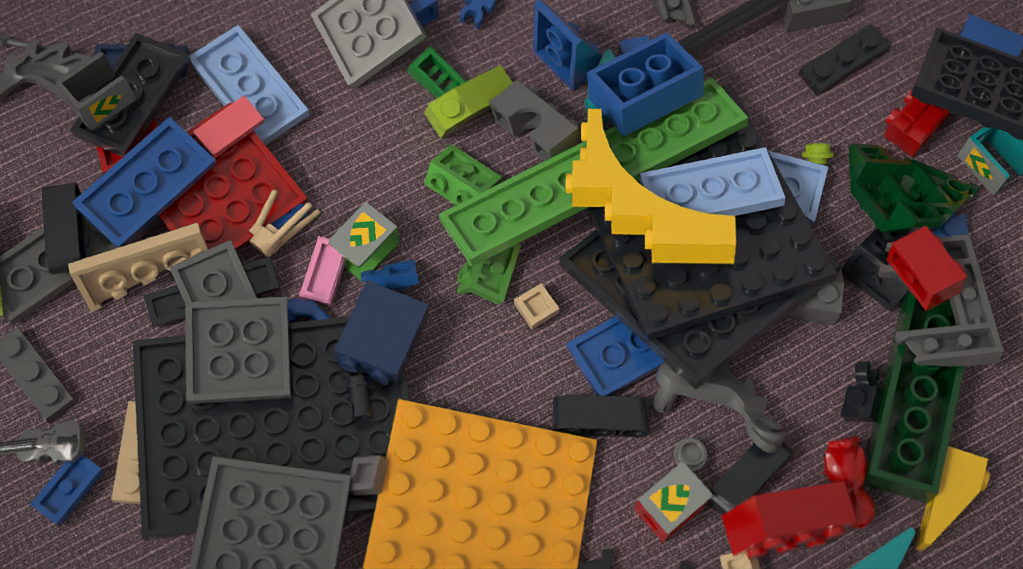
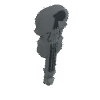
[0,420,86,465]

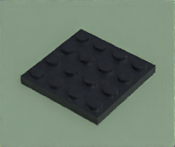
[910,27,1023,140]

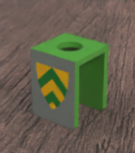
[329,202,400,282]

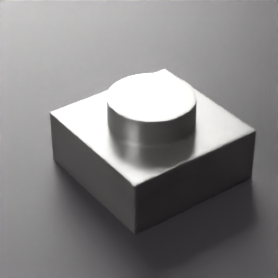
[349,456,388,495]

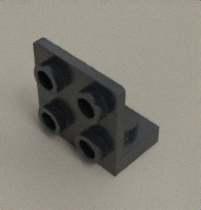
[841,228,909,312]

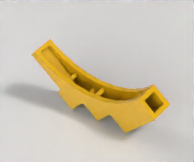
[566,109,736,264]

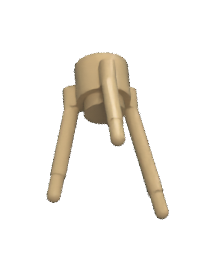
[249,190,320,257]

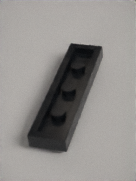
[143,257,281,328]

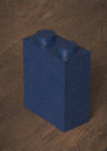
[334,281,429,385]

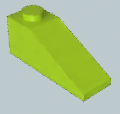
[424,65,513,139]

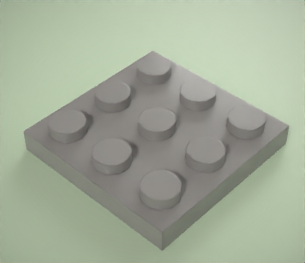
[310,0,427,89]

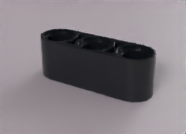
[42,182,86,275]
[552,395,650,438]
[707,442,794,515]

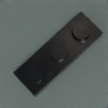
[798,24,890,96]

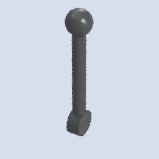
[0,35,53,51]

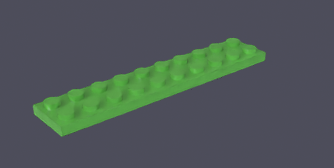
[439,77,749,267]

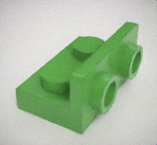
[424,144,502,205]
[457,243,521,305]

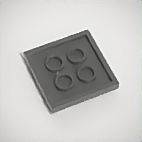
[185,296,291,404]

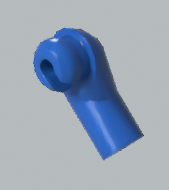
[288,299,331,322]

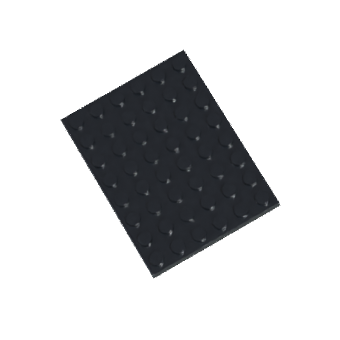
[580,84,837,341]
[132,316,409,541]

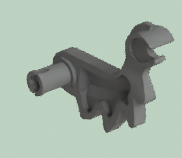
[0,40,97,104]
[651,361,789,453]

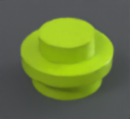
[802,143,834,164]

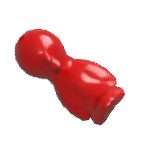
[823,436,875,529]

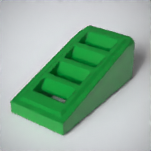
[407,46,466,98]

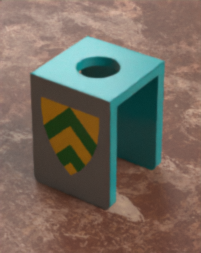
[957,127,1023,195]

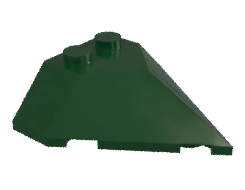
[848,143,982,233]

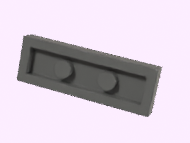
[0,327,77,423]

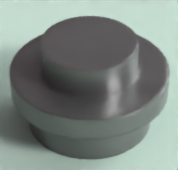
[673,438,708,472]

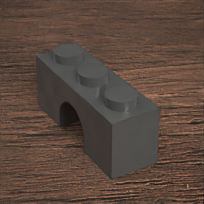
[489,80,582,161]

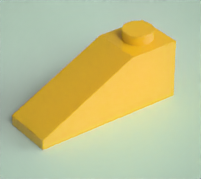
[915,446,990,551]

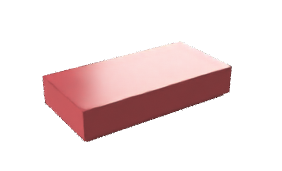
[193,96,264,159]

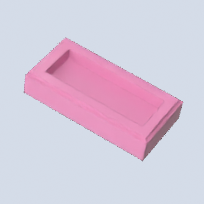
[299,236,347,307]

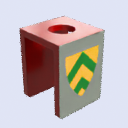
[634,463,712,543]

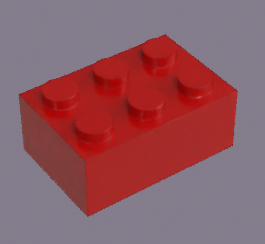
[721,481,857,559]

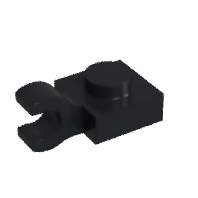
[841,361,883,422]

